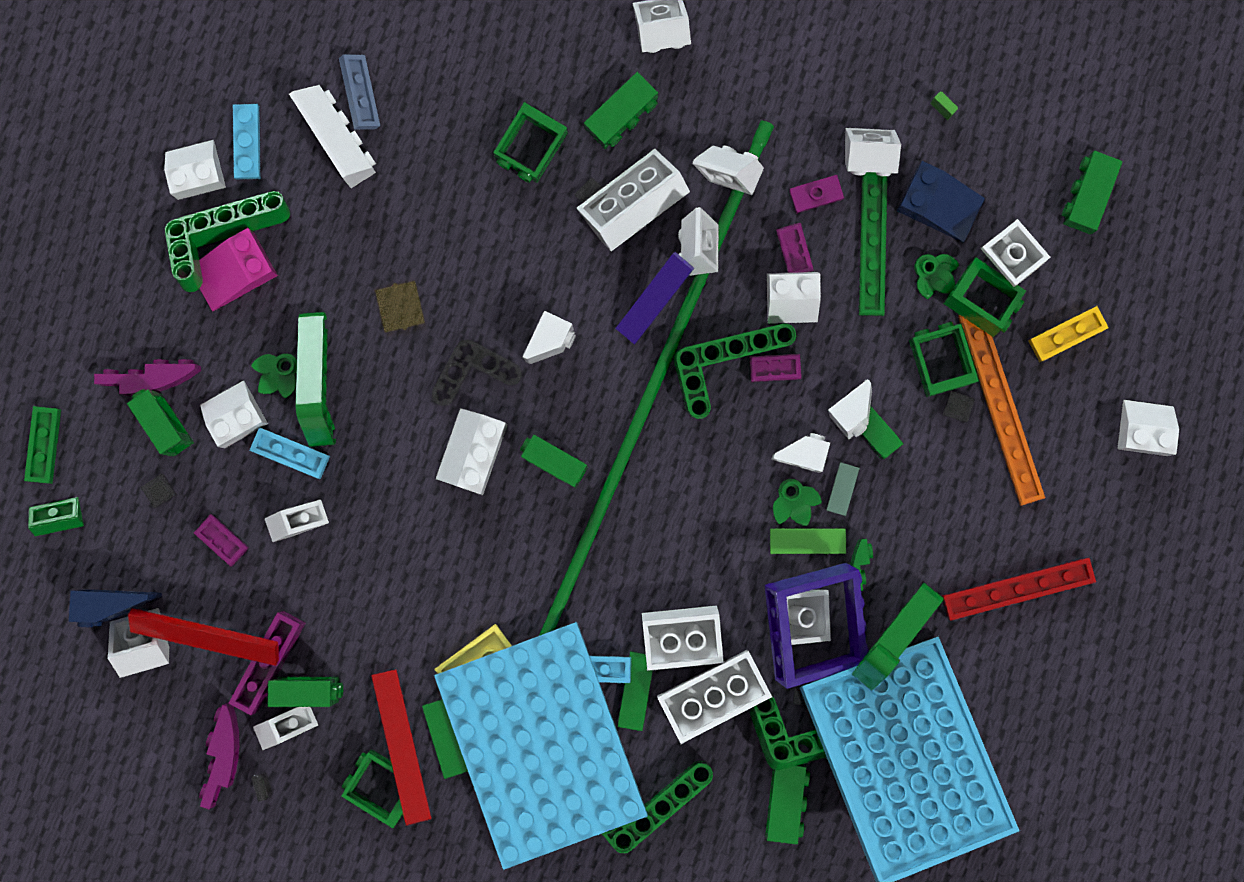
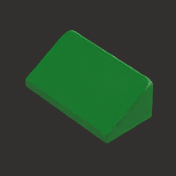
[28,497,84,536]

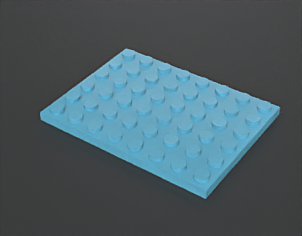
[434,622,648,870]
[800,637,1019,882]

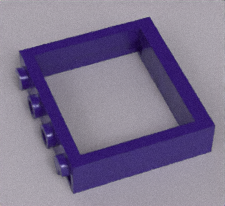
[765,563,869,689]

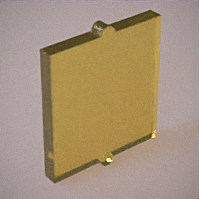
[375,281,425,332]

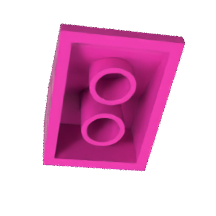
[199,228,278,311]

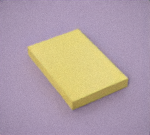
[435,624,512,674]

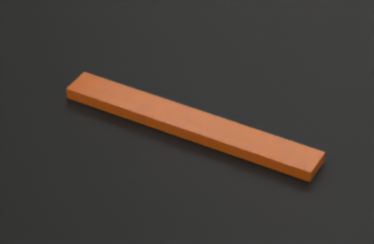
[958,308,1045,506]

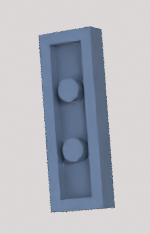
[339,55,380,130]

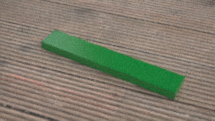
[859,172,887,316]

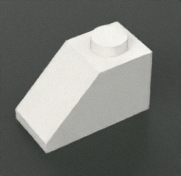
[828,379,872,439]
[772,433,830,473]
[265,500,329,542]
[253,707,318,750]

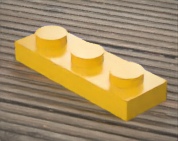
[1028,306,1109,362]

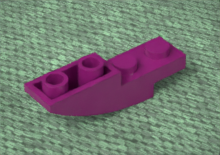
[94,359,201,396]
[199,703,239,810]

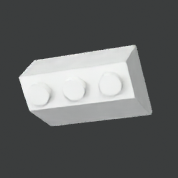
[436,408,507,495]
[642,606,724,671]

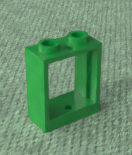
[493,102,568,183]
[944,258,1026,337]
[909,322,979,397]
[127,389,194,457]
[520,435,588,488]
[268,677,343,707]
[341,749,403,828]

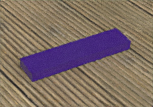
[615,252,694,344]

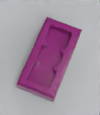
[789,175,844,214]
[776,222,814,273]
[749,354,801,382]
[194,514,249,567]

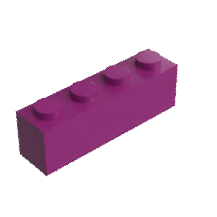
[229,611,306,715]

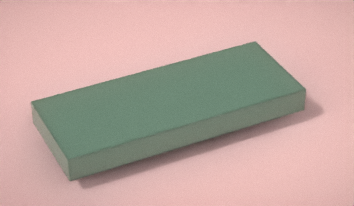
[826,462,860,516]

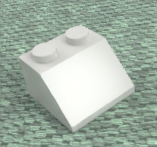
[633,0,691,53]
[845,128,901,176]
[164,140,226,200]
[693,146,764,195]
[679,207,719,275]
[981,219,1050,287]
[767,272,820,324]
[523,311,576,364]
[200,381,268,448]
[1118,400,1179,456]
[787,590,831,645]
[108,608,169,678]

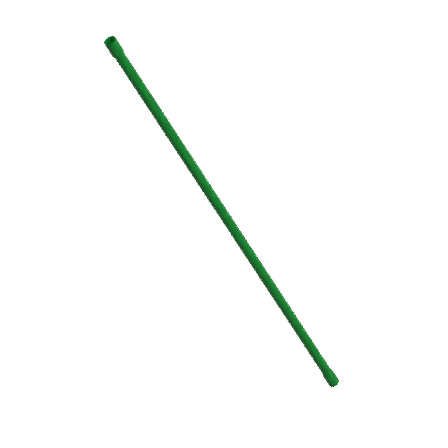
[539,120,774,636]

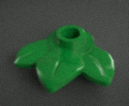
[914,254,959,299]
[251,354,297,398]
[773,479,822,526]

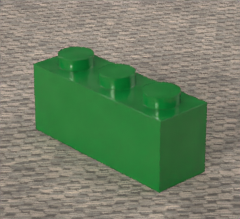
[584,72,658,149]
[1062,151,1123,235]
[765,764,810,844]

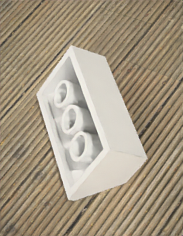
[289,85,376,188]
[577,149,690,251]
[657,650,772,744]

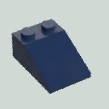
[897,161,985,243]
[69,589,162,627]

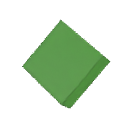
[930,91,958,120]

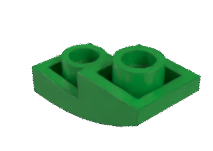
[850,539,873,591]

